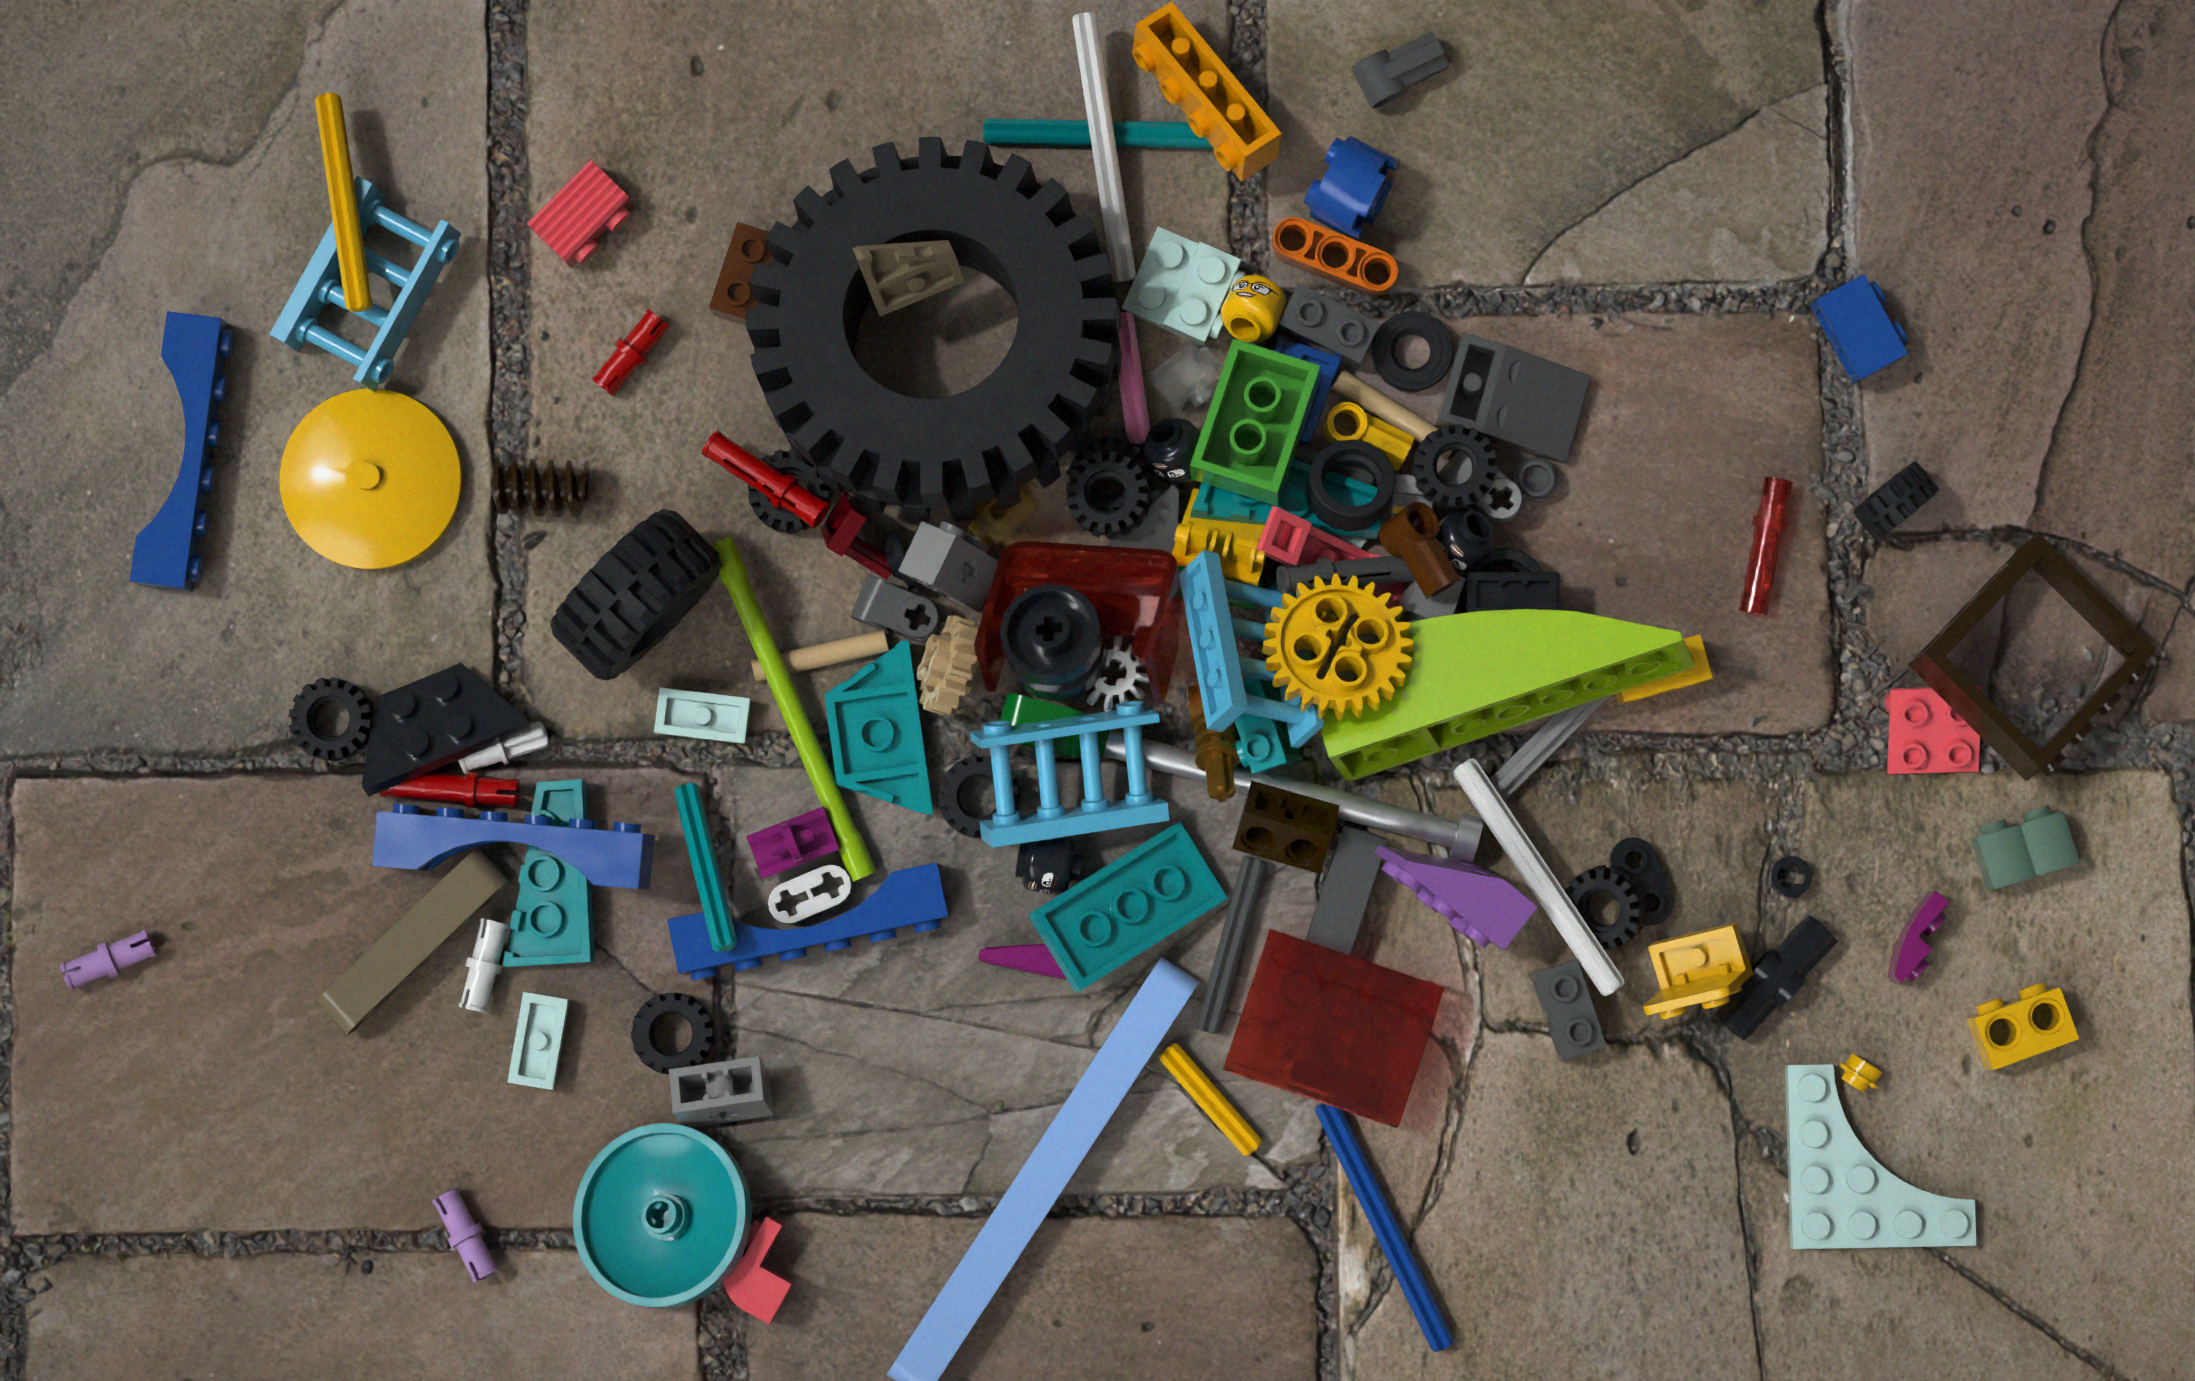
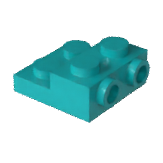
[1233,677,1303,774]

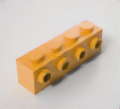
[1132,1,1282,182]

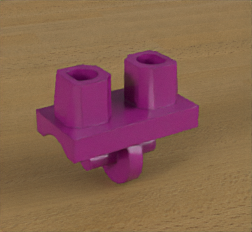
[746,807,840,879]

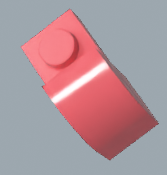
[723,1215,794,1325]

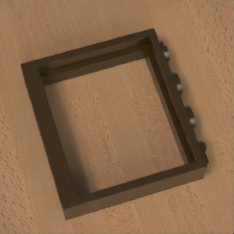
[1908,533,2156,781]

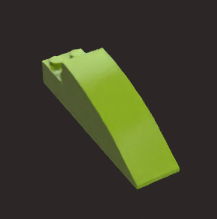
[1320,609,1695,782]

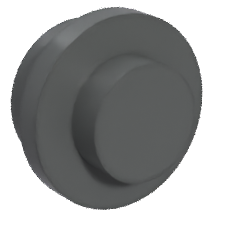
[1512,457,1558,503]

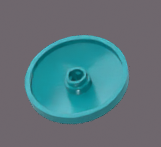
[573,1123,752,1309]

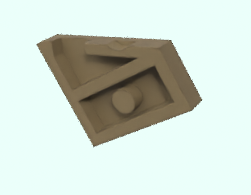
[852,240,965,317]

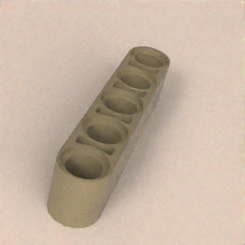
[316,847,510,1036]

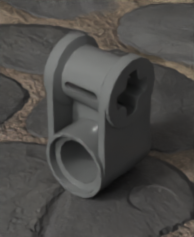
[850,574,941,642]

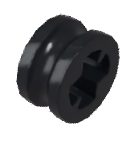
[1769,856,1812,898]

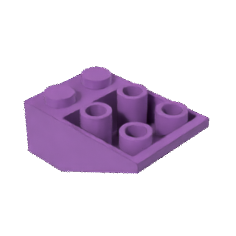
[1374,845,1537,950]

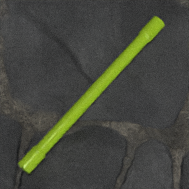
[711,536,877,882]

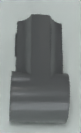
[1351,32,1449,109]

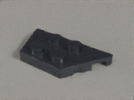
[362,663,532,797]

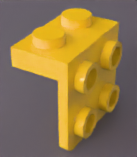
[1643,922,1753,1019]

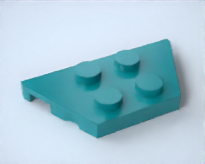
[824,640,934,815]

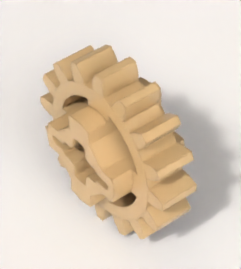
[917,615,981,715]

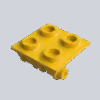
[1169,488,1267,586]

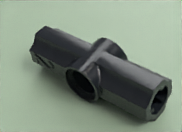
[1714,915,1838,1041]

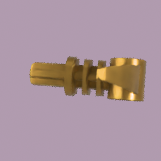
[1188,678,1240,803]

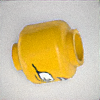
[1221,275,1287,342]

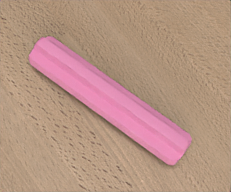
[1118,312,1151,446]

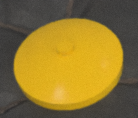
[279,388,463,570]

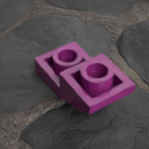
[1887,890,1949,983]

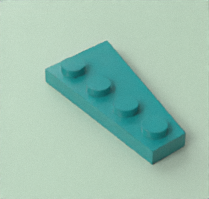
[1190,459,1386,539]

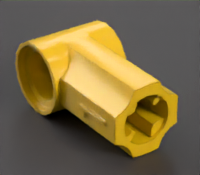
[1322,402,1415,473]

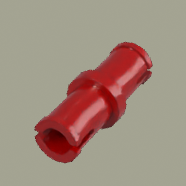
[591,308,671,397]

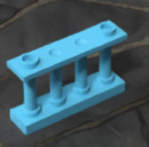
[269,176,461,392]
[1179,550,1324,748]
[970,701,1169,848]

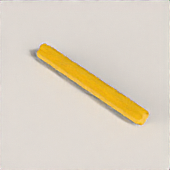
[315,92,372,313]

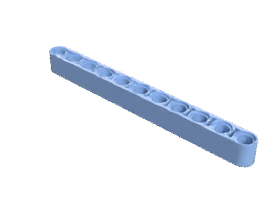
[886,956,1200,1381]

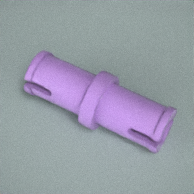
[60,929,157,991]
[432,1188,500,1283]

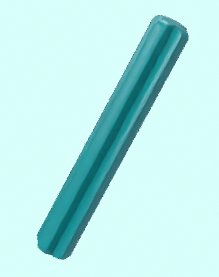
[675,783,737,953]

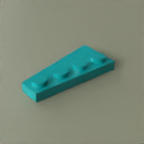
[502,779,595,967]

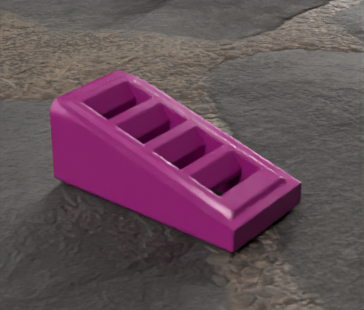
[978,943,1066,980]

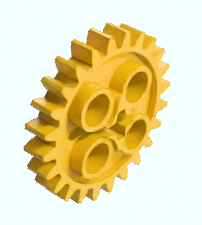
[1262,573,1414,720]

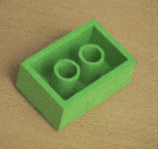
[1190,338,1321,506]

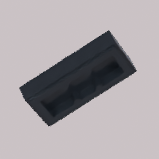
[1467,572,1560,613]

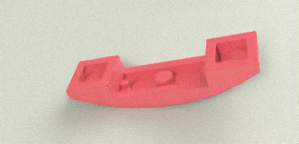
[1256,506,1407,609]

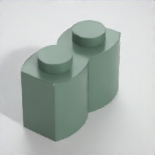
[1970,806,2080,892]

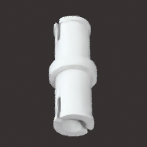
[458,918,510,1014]

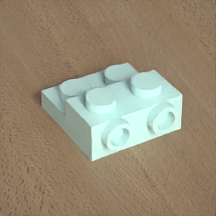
[1121,226,1246,347]

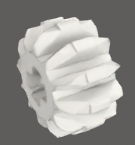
[1087,635,1152,712]

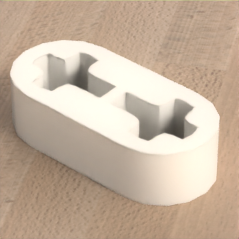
[768,865,852,924]

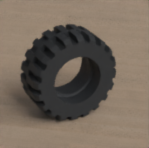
[550,509,722,681]

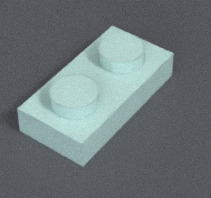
[654,687,751,744]
[507,992,570,1090]

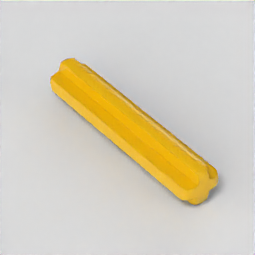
[1159,1043,1262,1156]

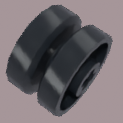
[999,583,1108,701]

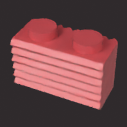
[527,160,633,267]

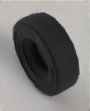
[1371,310,1453,393]

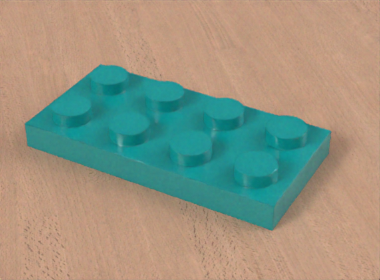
[1028,821,1228,993]

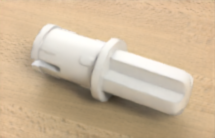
[459,722,549,774]

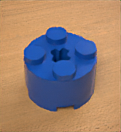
[1304,136,1400,241]

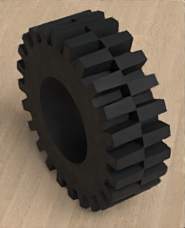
[746,137,1122,522]

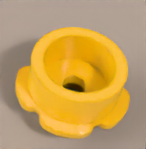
[1839,1053,1883,1093]

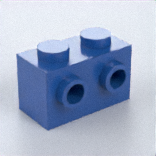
[1810,274,1908,385]

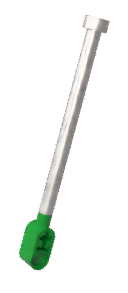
[1000,693,1484,863]

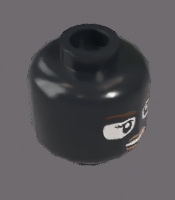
[1143,418,1200,486]
[1435,508,1495,576]
[1015,837,1083,895]

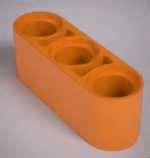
[1271,217,1398,298]

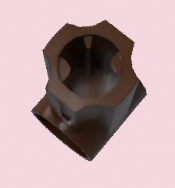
[1379,501,1460,599]

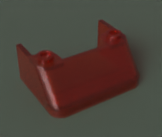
[974,541,1180,704]

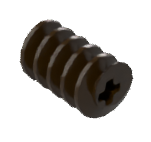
[493,457,589,518]

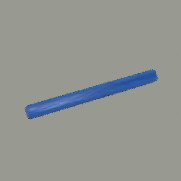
[1315,1100,1454,1352]

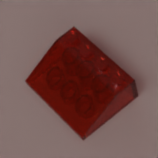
[1223,929,1444,1128]

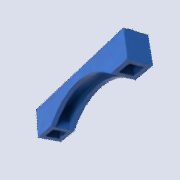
[130,311,234,592]
[372,804,655,890]
[667,863,949,981]

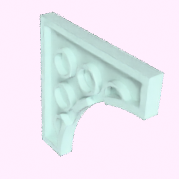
[1785,1064,1976,1249]

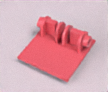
[1885,686,1982,774]

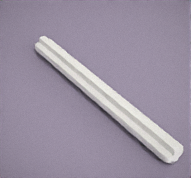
[1072,12,1136,282]
[1453,758,1625,996]

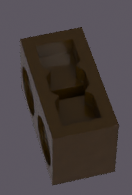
[1232,781,1340,874]

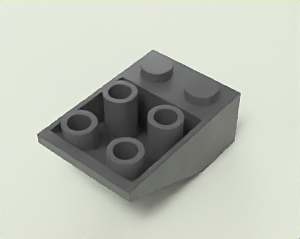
[1435,333,1590,463]

